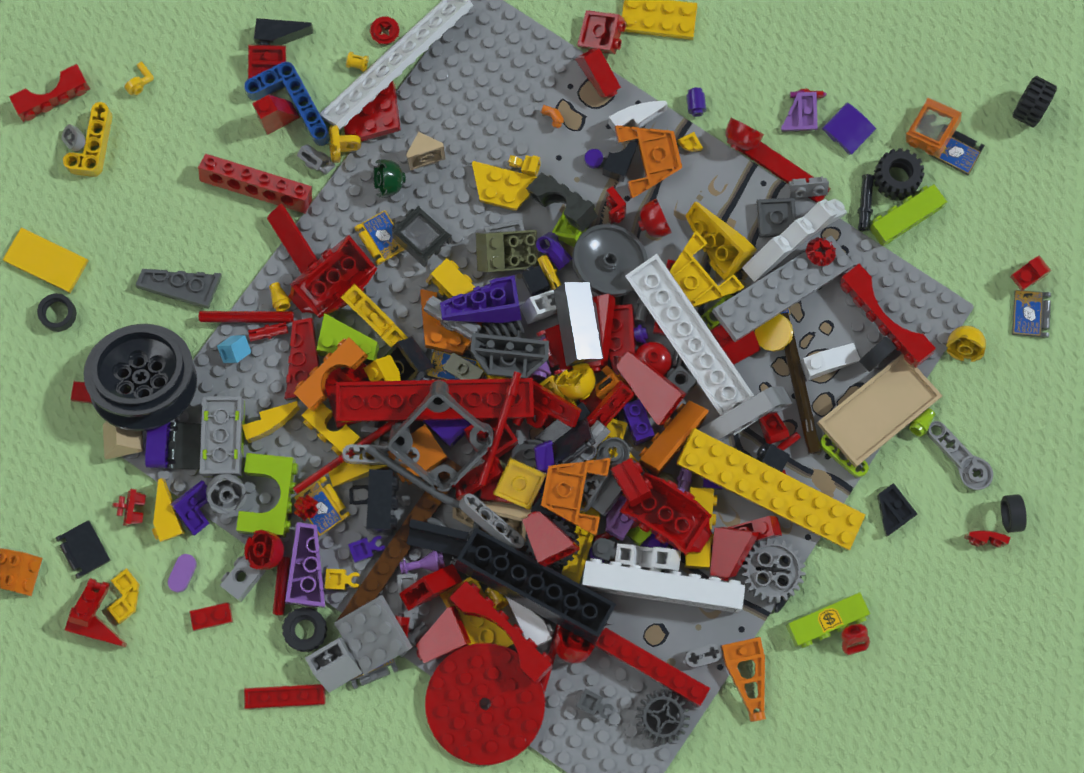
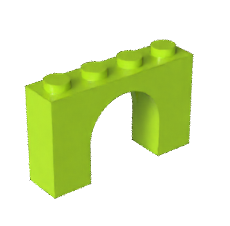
[236,453,298,538]

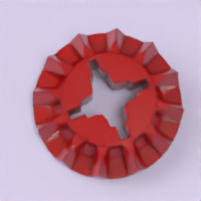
[370,16,400,45]
[806,237,836,266]

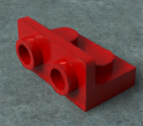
[606,186,626,224]

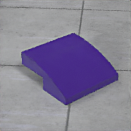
[822,102,876,155]

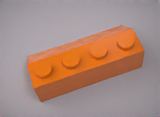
[639,401,709,477]

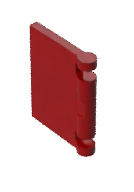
[536,324,573,376]

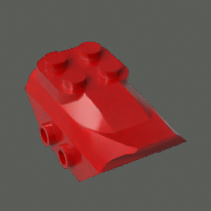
[288,235,377,318]
[619,473,713,555]

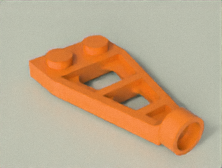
[721,637,766,722]

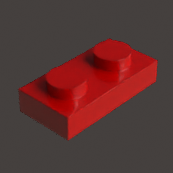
[189,602,233,631]

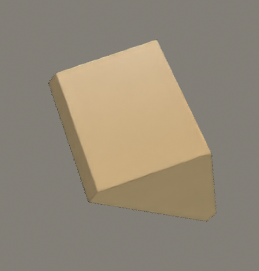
[406,132,446,171]
[103,421,143,459]

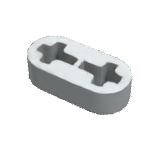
[684,644,722,668]

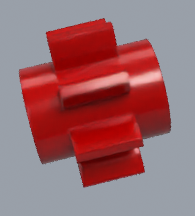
[294,494,318,521]

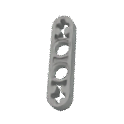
[342,444,420,466]
[459,494,524,551]

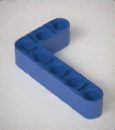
[244,62,330,146]

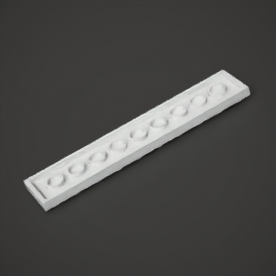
[320,0,473,130]
[625,254,760,436]

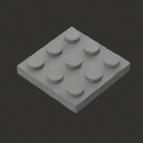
[334,595,412,675]

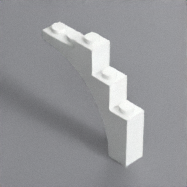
[742,199,847,282]

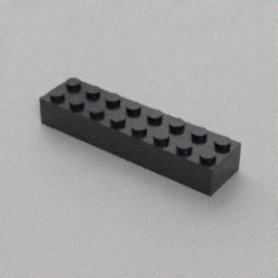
[454,528,616,645]

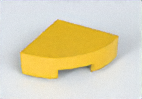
[677,132,703,152]

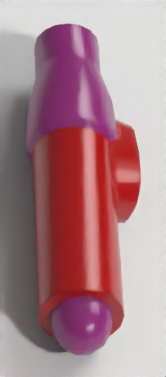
[790,89,827,98]

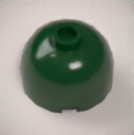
[373,159,406,198]

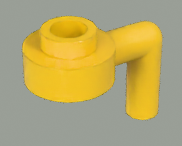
[124,62,154,95]

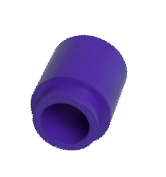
[686,88,707,117]

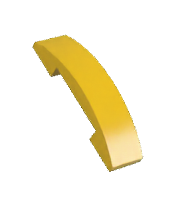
[341,284,408,348]

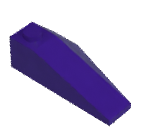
[440,275,522,323]

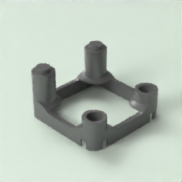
[388,380,493,492]

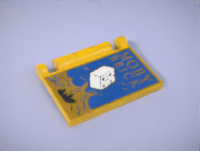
[354,210,405,265]
[294,476,351,536]

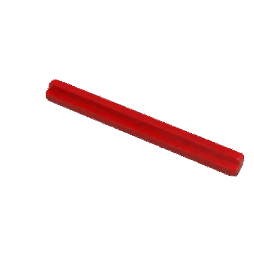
[198,311,294,323]

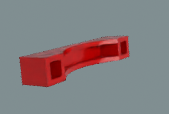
[840,263,936,368]
[449,581,553,684]
[595,627,710,707]

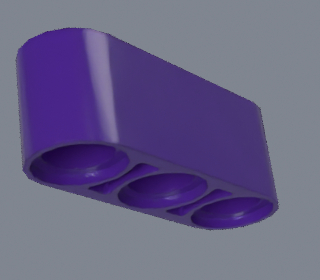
[145,422,170,468]

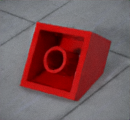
[710,325,761,365]

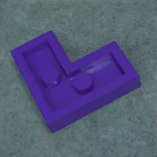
[170,480,210,536]

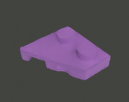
[781,92,818,132]

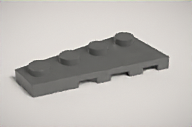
[136,269,222,309]

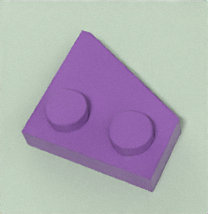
[605,495,634,541]

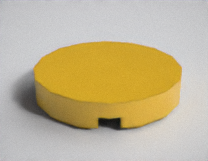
[755,314,793,352]

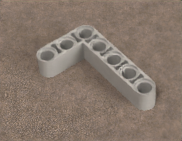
[698,387,793,441]

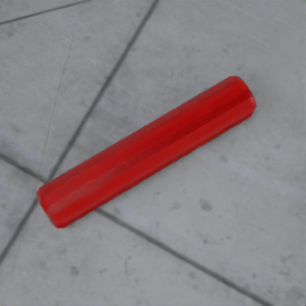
[273,557,290,615]

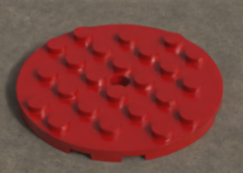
[425,643,545,765]

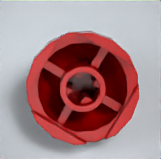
[725,118,764,152]
[638,198,672,238]
[635,342,672,376]
[244,530,284,570]
[554,627,595,664]

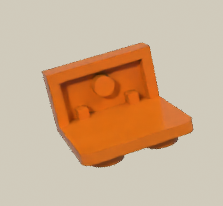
[0,548,43,596]

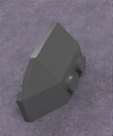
[470,333,549,378]

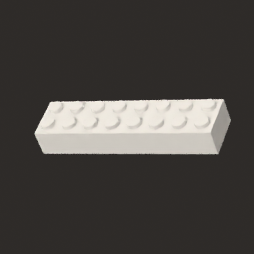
[582,558,745,613]

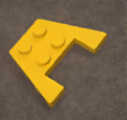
[670,230,744,308]

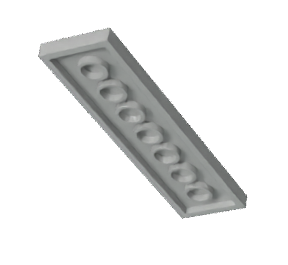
[712,235,854,342]

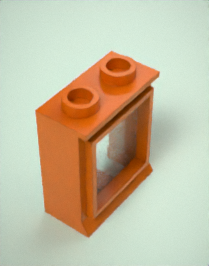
[906,98,962,157]

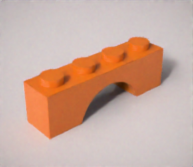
[294,337,369,412]

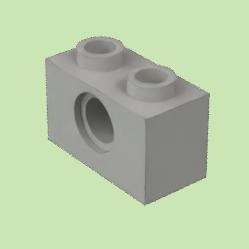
[220,556,266,602]

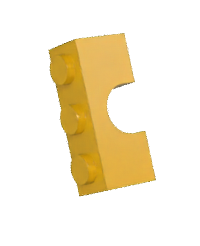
[301,403,361,456]

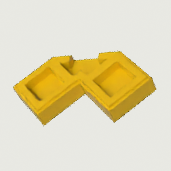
[107,568,140,624]

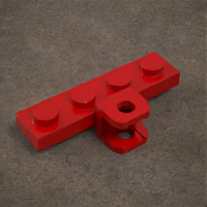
[526,381,582,429]

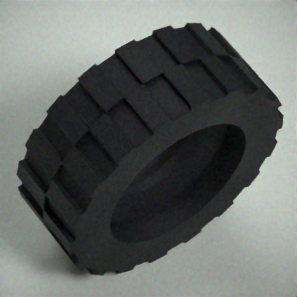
[282,607,327,652]

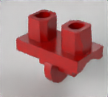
[112,489,146,526]

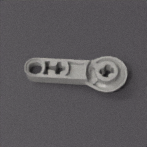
[927,421,993,490]

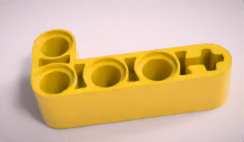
[63,102,112,177]

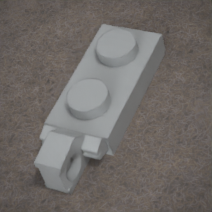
[397,574,419,630]

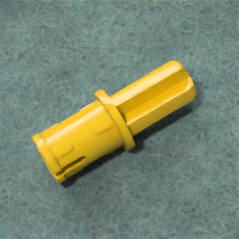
[537,255,562,290]

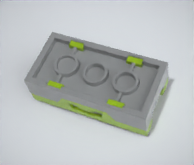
[200,396,245,478]

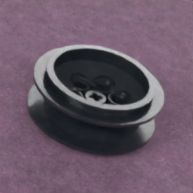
[84,324,197,431]

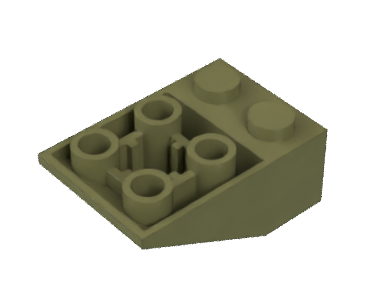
[476,230,539,272]

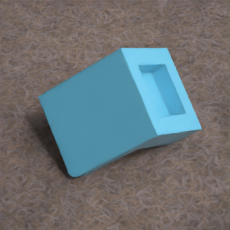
[217,335,251,363]

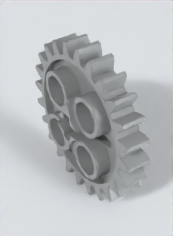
[741,538,806,603]

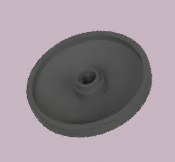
[572,224,648,297]

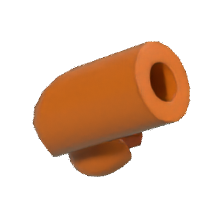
[541,105,564,128]

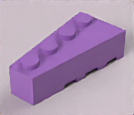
[285,522,325,609]

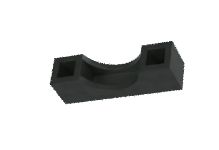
[526,172,598,232]

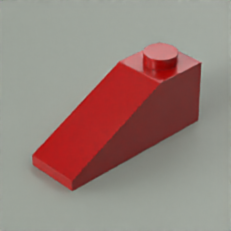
[65,607,127,647]

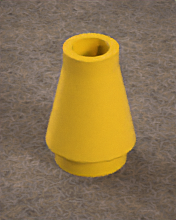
[269,282,291,311]

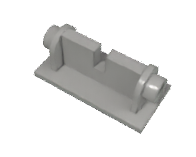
[789,176,829,198]

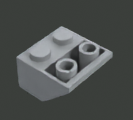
[305,638,362,692]

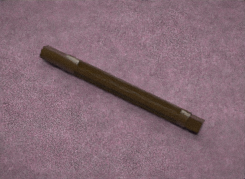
[781,312,821,455]

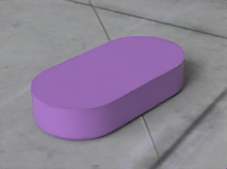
[168,554,197,593]

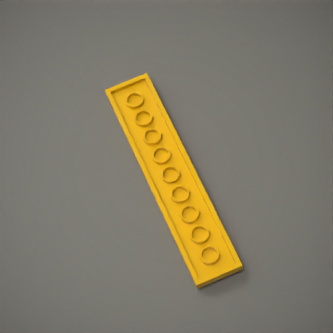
[676,428,865,550]

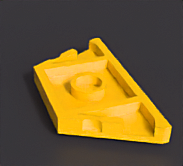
[472,161,536,211]

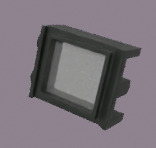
[392,206,452,267]

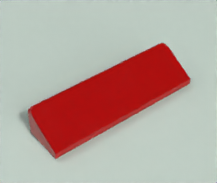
[267,203,318,274]

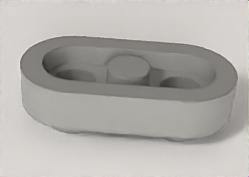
[62,124,86,152]

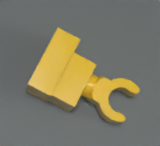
[508,155,541,177]

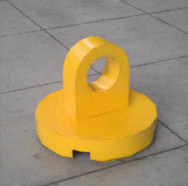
[329,125,361,163]

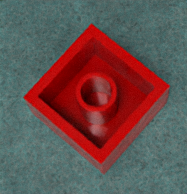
[464,419,518,462]

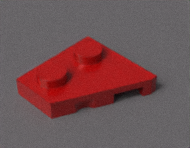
[248,45,286,79]

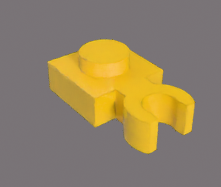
[325,569,360,590]

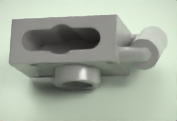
[297,145,335,174]

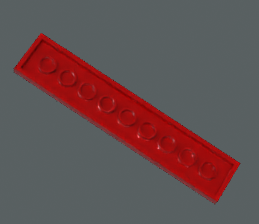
[336,378,534,422]

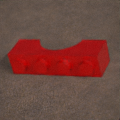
[9,64,90,122]

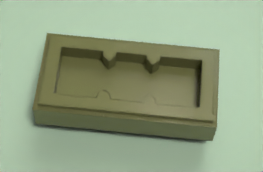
[443,353,485,380]

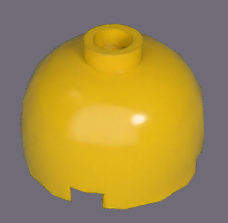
[946,325,986,362]
[556,363,595,400]

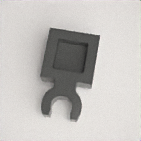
[576,688,614,720]

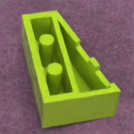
[316,313,379,364]

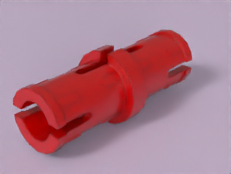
[248,322,289,342]

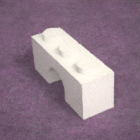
[615,543,681,571]

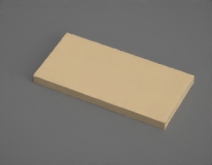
[817,353,942,468]

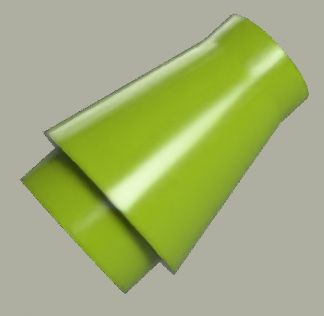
[909,408,936,437]

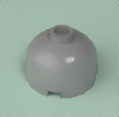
[206,474,247,514]

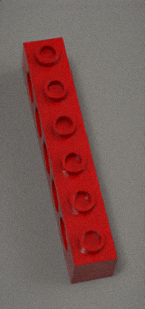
[198,153,312,214]

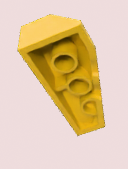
[685,201,757,280]

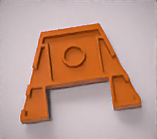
[614,125,682,198]
[420,289,485,356]
[541,458,611,536]

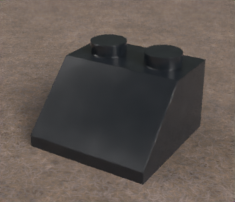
[384,336,434,381]

